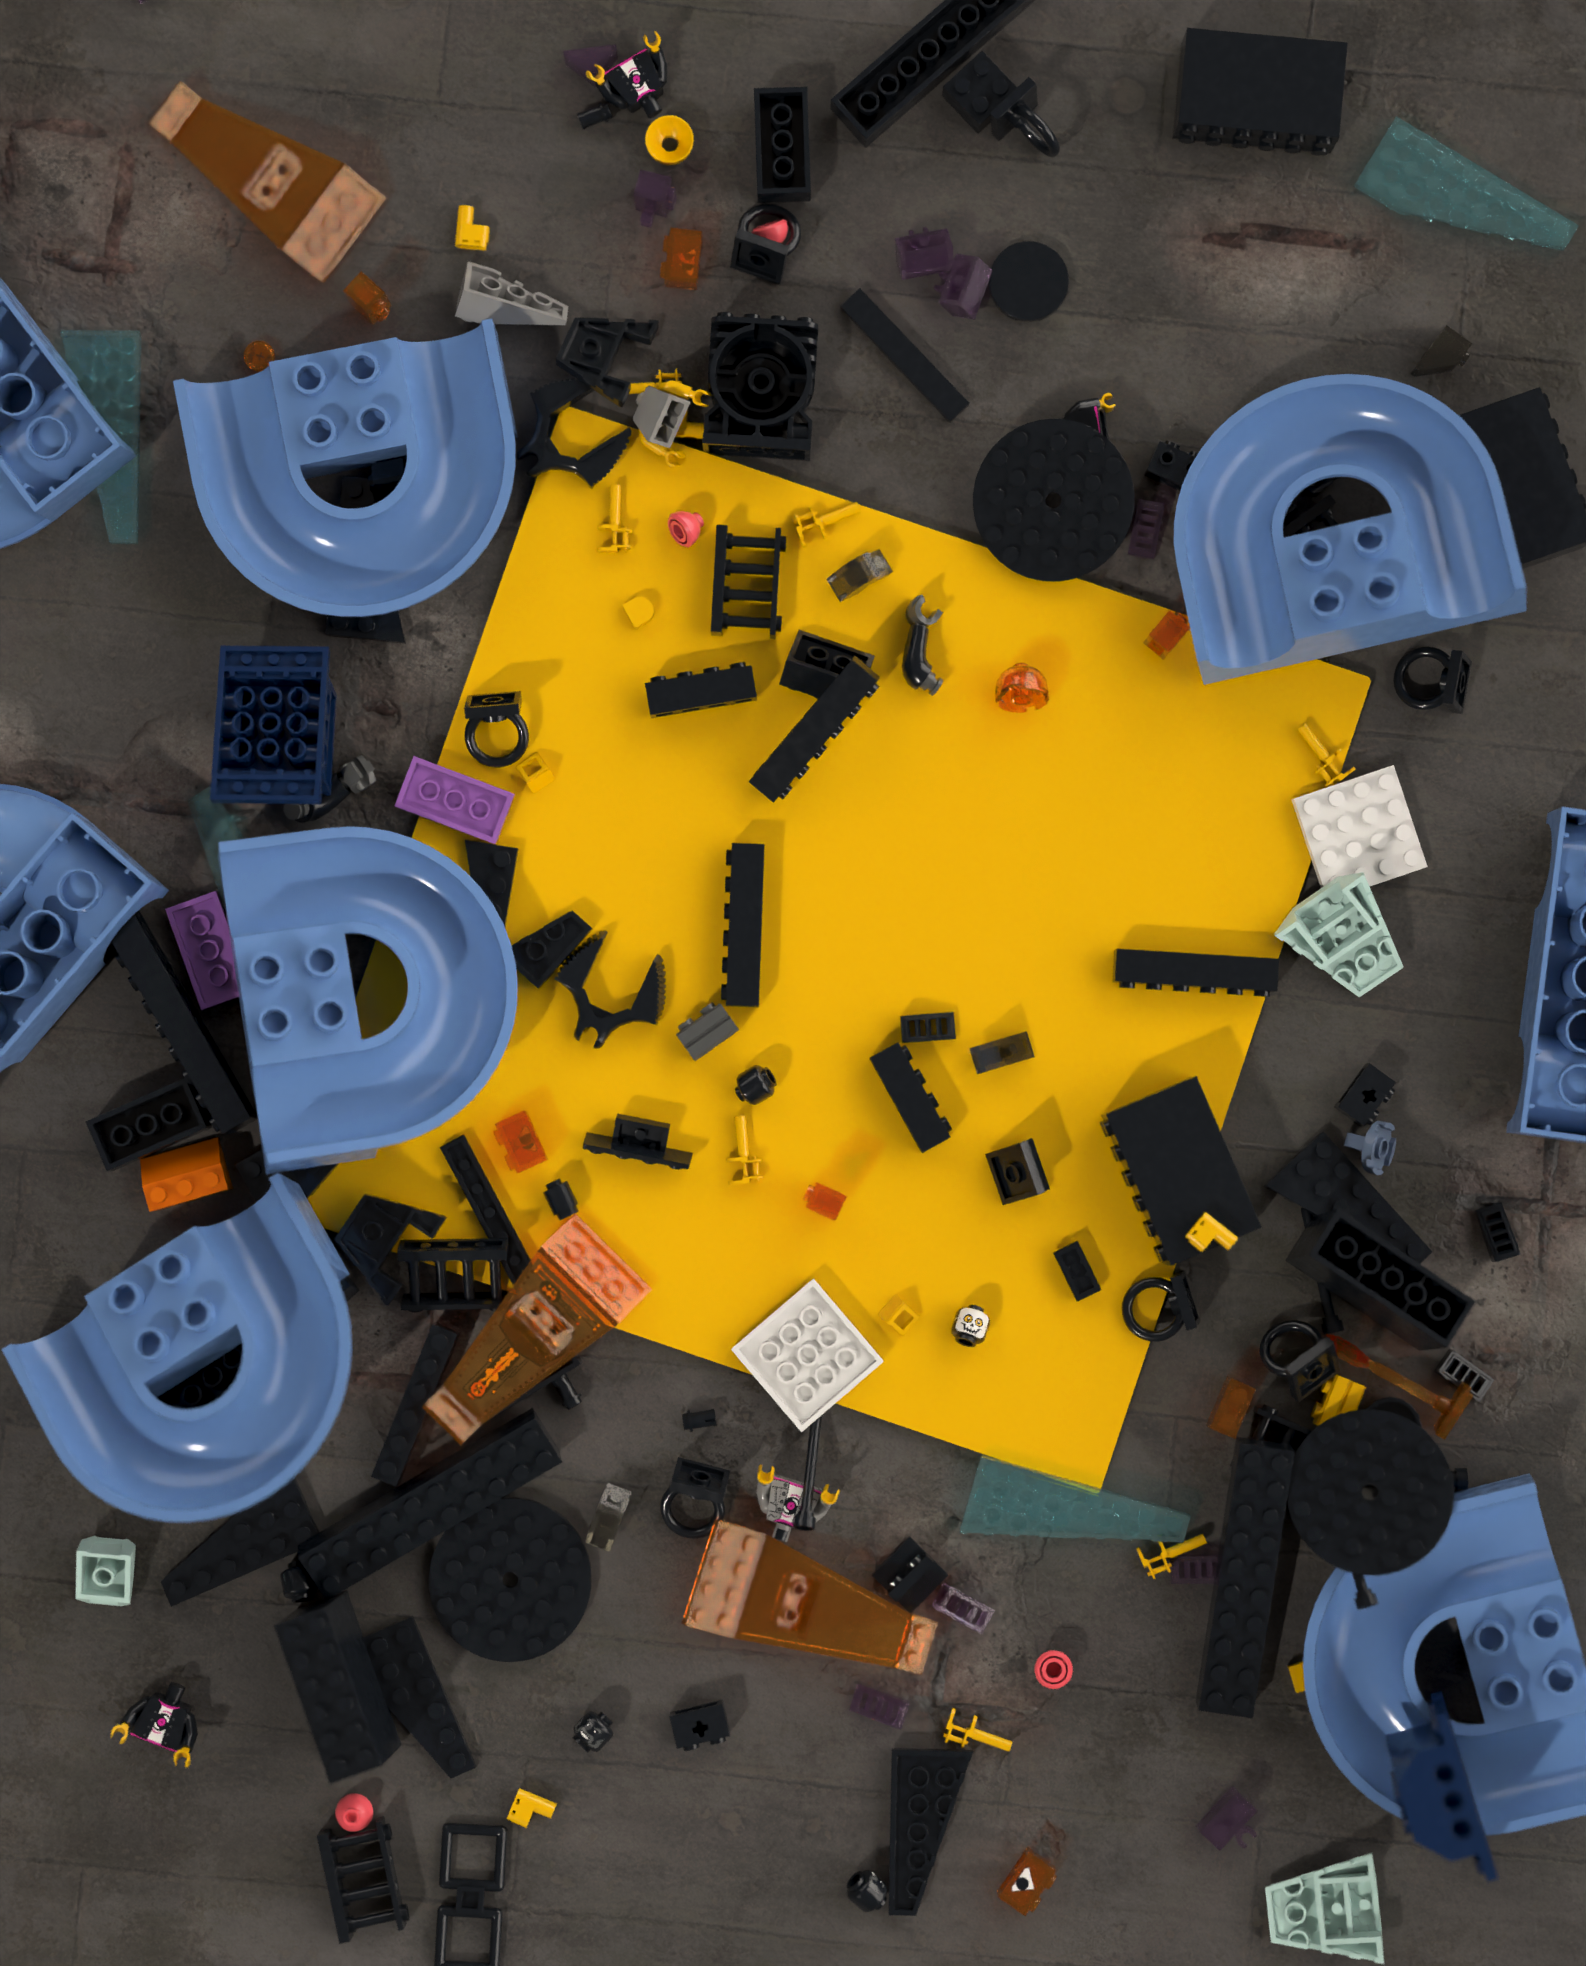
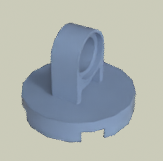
[1344,1121,1396,1175]

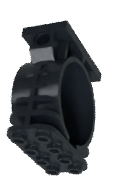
[702,312,819,461]

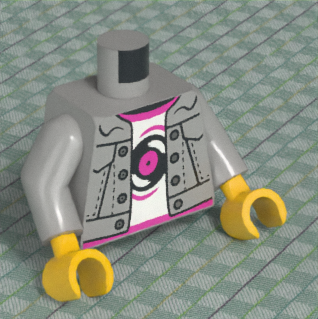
[756,1465,840,1542]

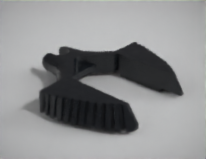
[516,378,632,489]
[555,931,666,1049]

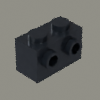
[1144,441,1198,491]

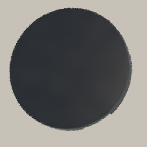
[989,241,1069,321]

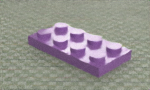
[395,756,515,845]
[165,891,239,1010]

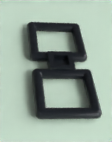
[434,1823,507,1966]

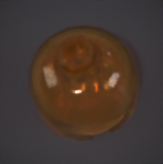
[995,663,1049,713]

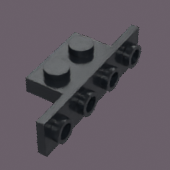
[583,1113,693,1170]

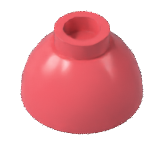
[751,219,788,244]
[668,511,704,547]
[1035,1650,1073,1689]
[335,1793,373,1832]

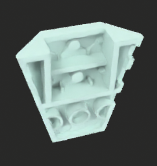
[1274,872,1404,997]
[1265,1853,1384,1964]

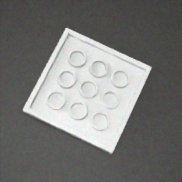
[1291,765,1428,888]
[731,1278,884,1432]

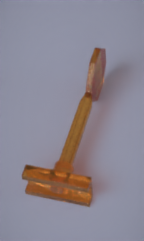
[1324,1334,1473,1440]

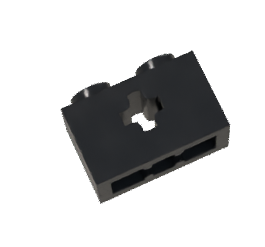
[1334,1063,1396,1126]
[669,1700,730,1751]

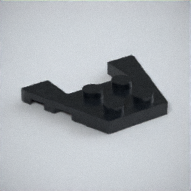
[556,317,659,408]
[335,1193,447,1306]

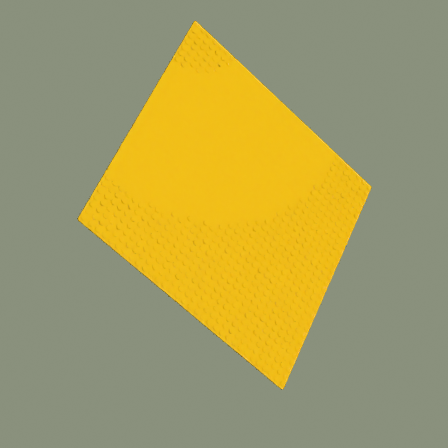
[308,407,1371,1492]

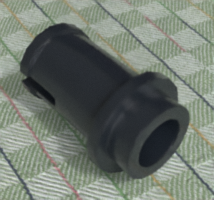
[577,102,613,130]
[551,1374,582,1410]
[682,1409,717,1432]

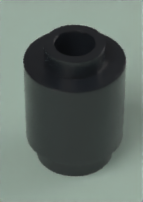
[543,1179,579,1221]

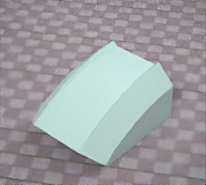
[76,1536,136,1606]

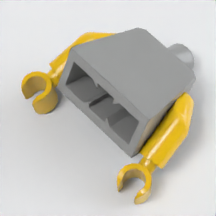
[633,380,712,467]

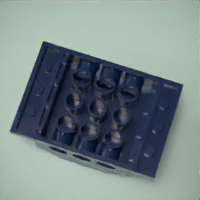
[210,646,337,804]
[1385,1691,1498,1882]

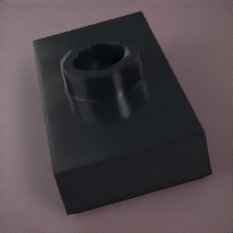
[1053,1241,1101,1302]

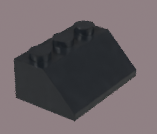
[779,630,875,699]

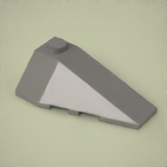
[455,261,568,325]

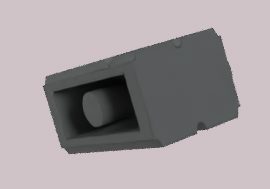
[676,1002,739,1061]

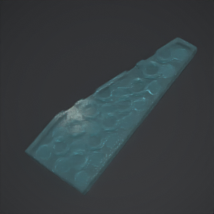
[1354,116,1579,251]

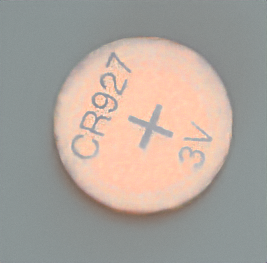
[244,341,275,372]

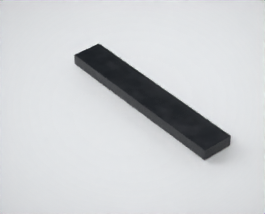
[840,288,969,423]
[440,1135,539,1290]

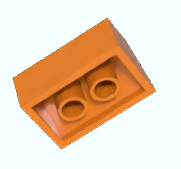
[140,1137,233,1212]

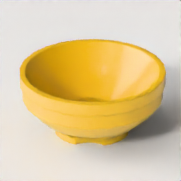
[645,115,694,165]

